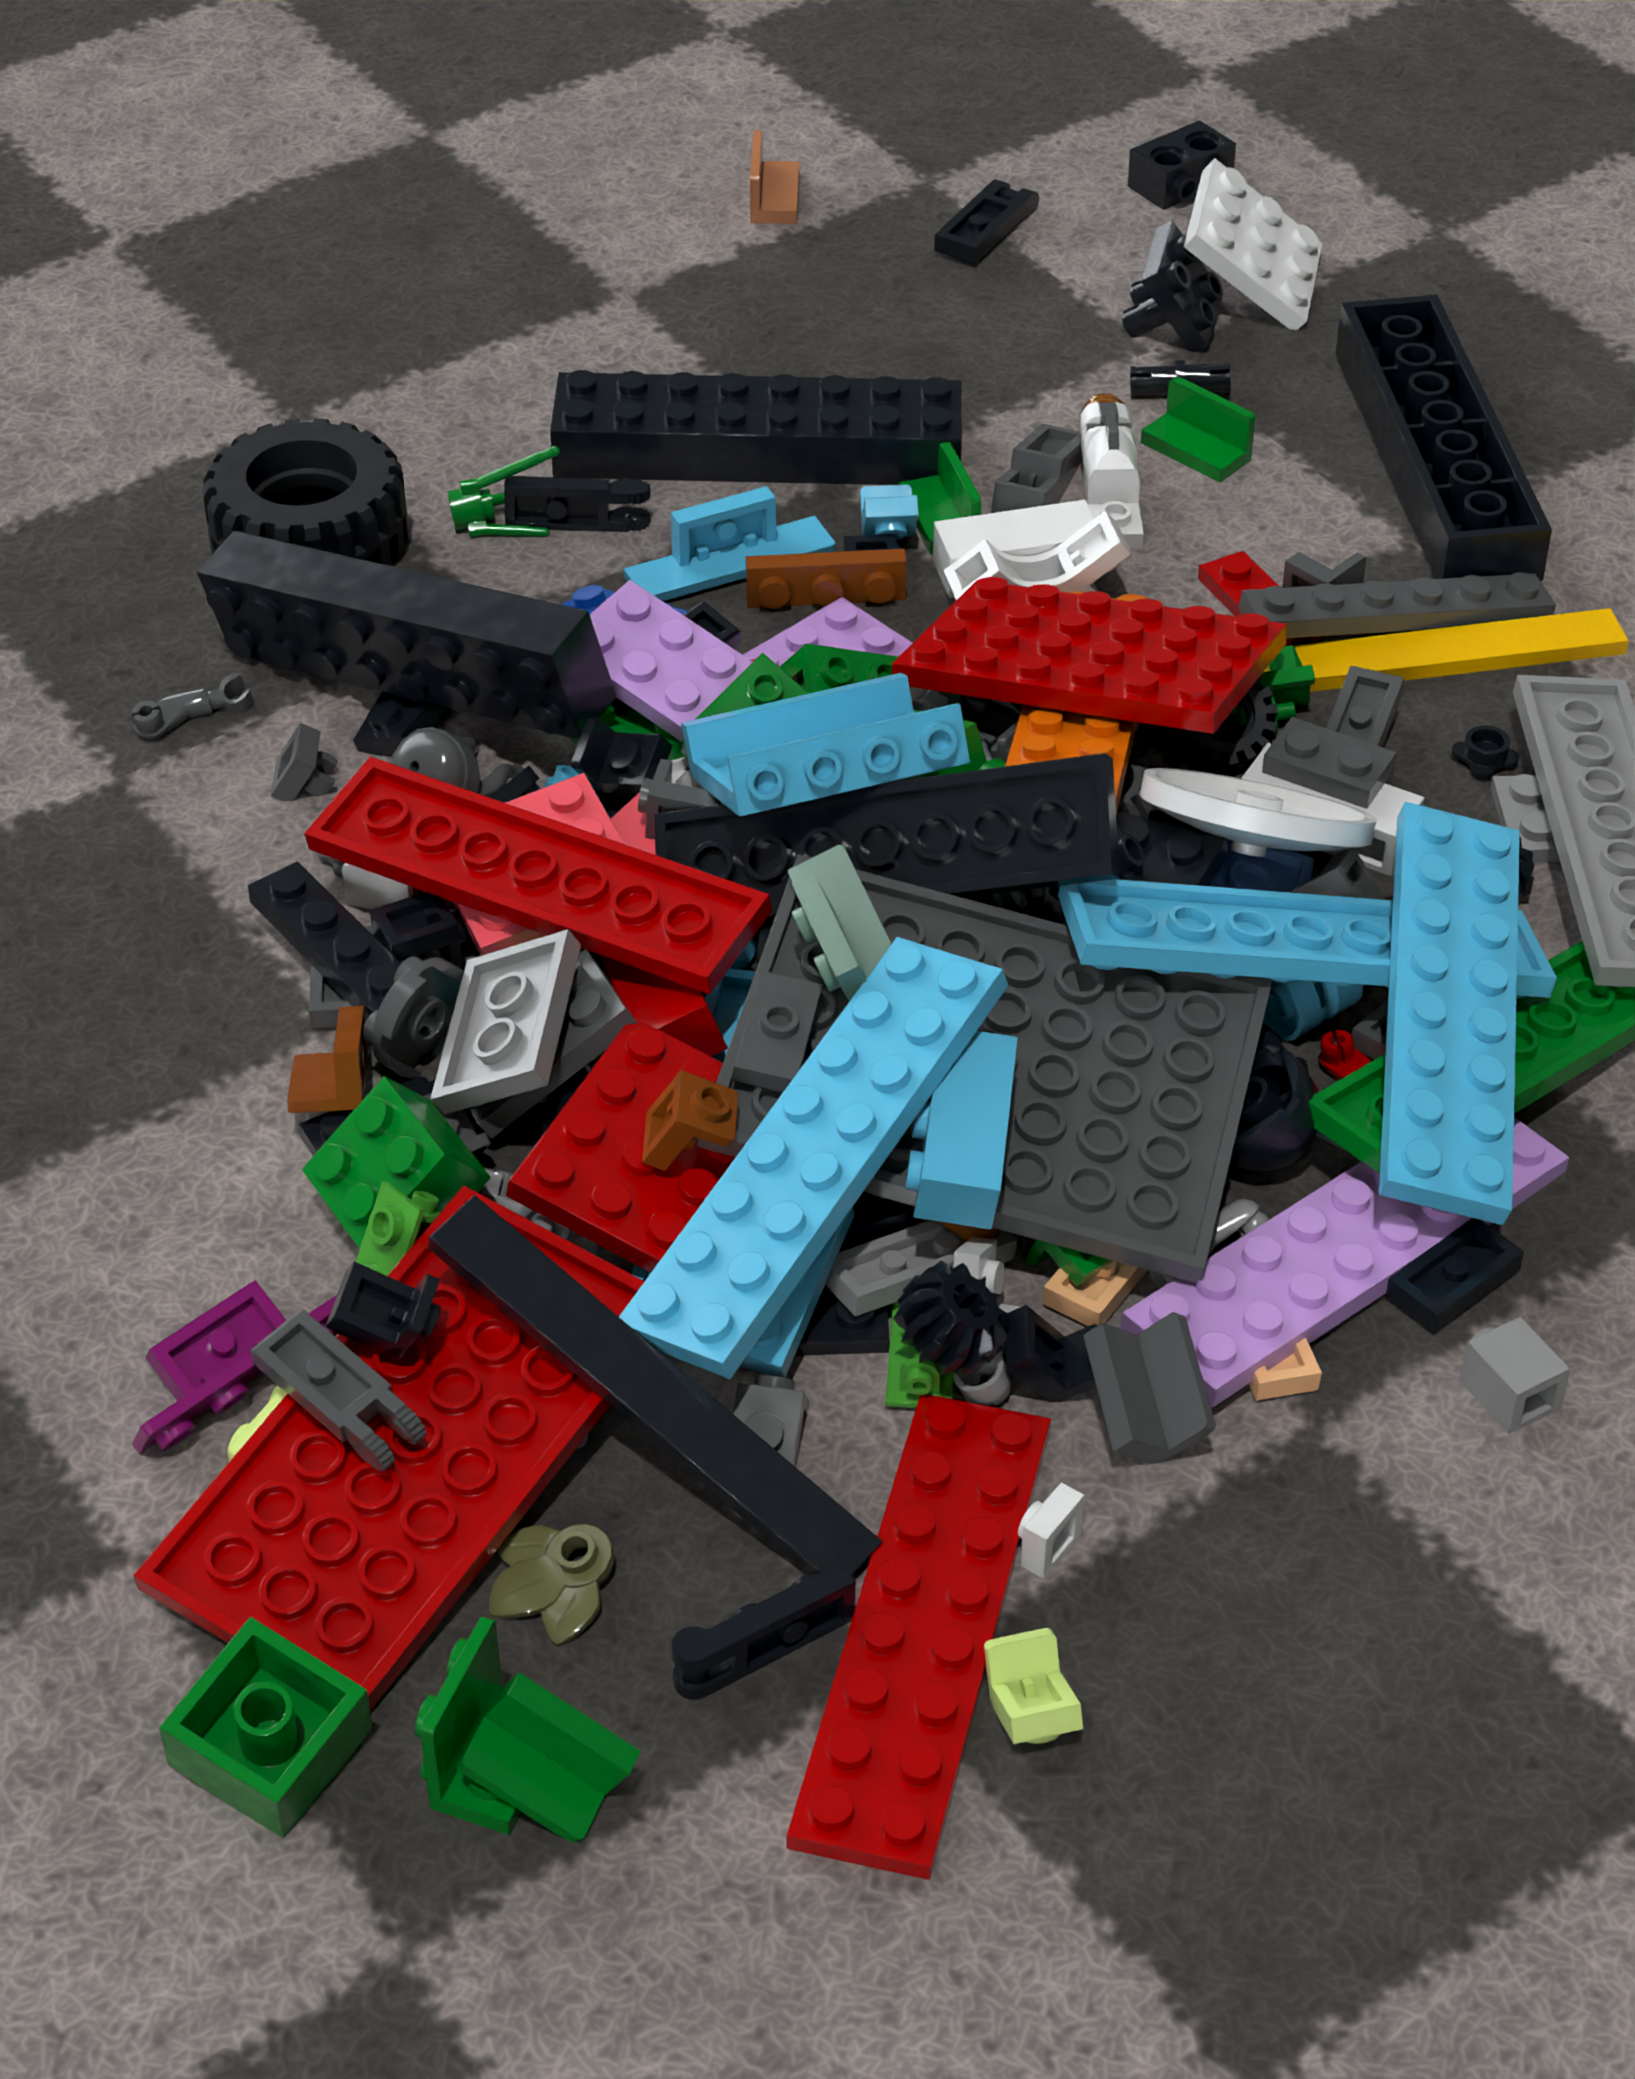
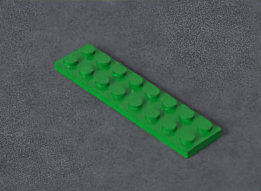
[1309,940,1635,1174]

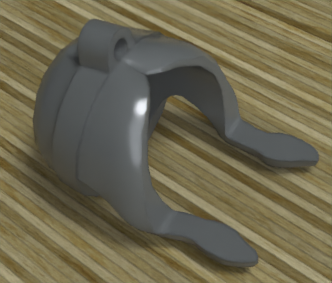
[391,727,525,798]

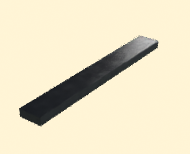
[427,1195,883,1577]

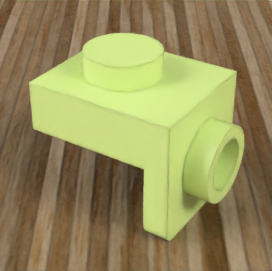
[984,1628,1083,1744]

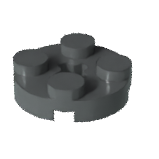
[363,956,464,1078]

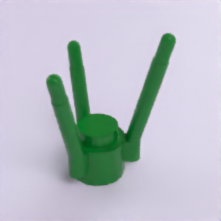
[447,446,560,538]

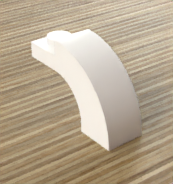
[944,511,1132,600]

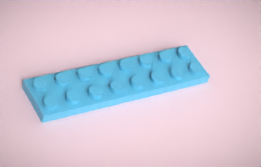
[1379,802,1520,1225]
[1058,879,1557,999]
[619,937,1008,1379]

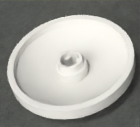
[1139,768,1377,857]

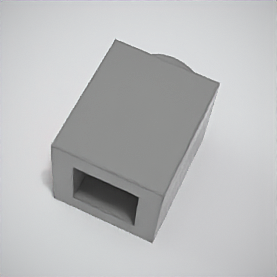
[1460,1317,1570,1434]

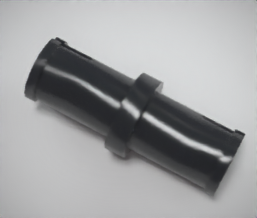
[1130,360,1231,398]

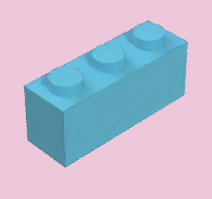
[905,1031,1018,1230]

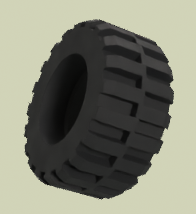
[202,418,408,566]

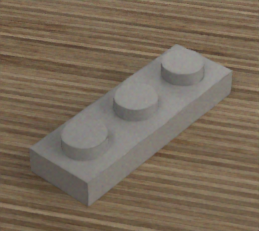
[825,1220,1017,1317]

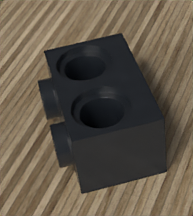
[1127,120,1236,210]

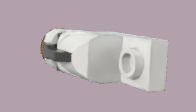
[1079,393,1144,547]

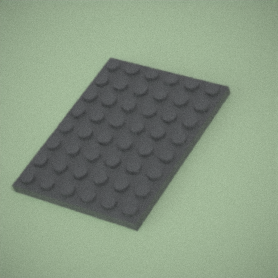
[697,854,1272,1283]

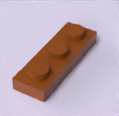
[745,549,907,609]

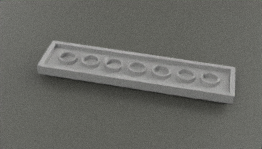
[1513,675,1635,987]

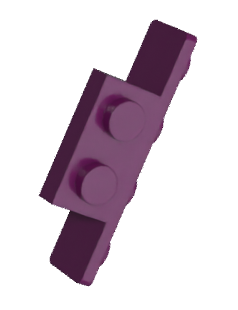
[132,1280,338,1454]

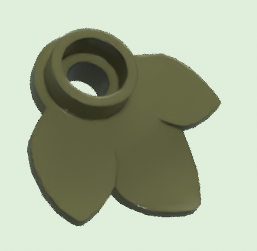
[489,1524,614,1646]

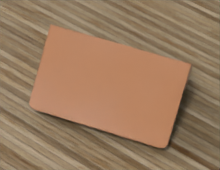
[750,130,799,224]

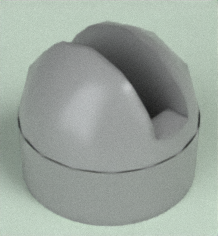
[954,1354,1012,1406]

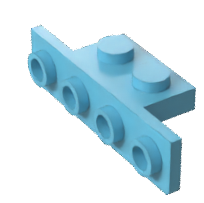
[623,486,835,601]

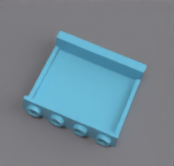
[681,673,970,817]

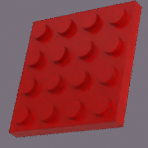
[506,1017,735,1273]

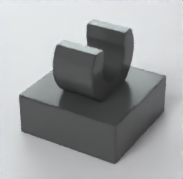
[271,723,338,801]

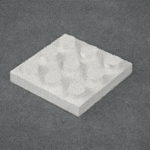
[1183,158,1323,330]

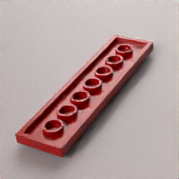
[304,756,772,994]
[786,1394,1051,1880]

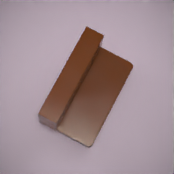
[287,1006,368,1113]

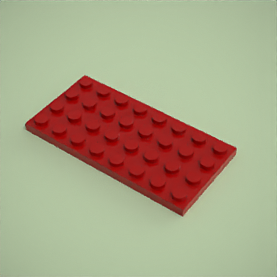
[133,1186,645,1711]

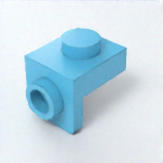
[860,485,918,540]

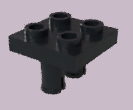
[1122,220,1223,352]

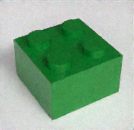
[301,1076,491,1248]
[159,1616,372,1838]

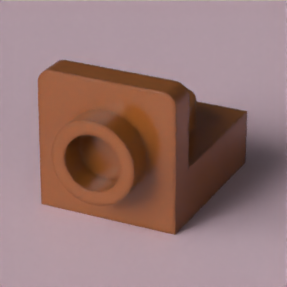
[642,1070,738,1171]

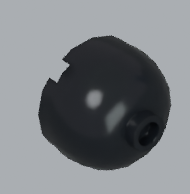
[1229,1048,1319,1174]

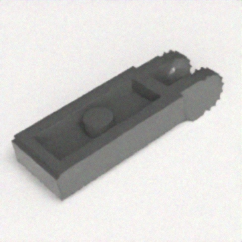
[250,1309,427,1472]

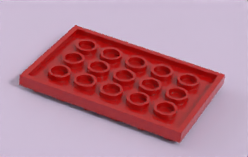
[892,577,1287,734]

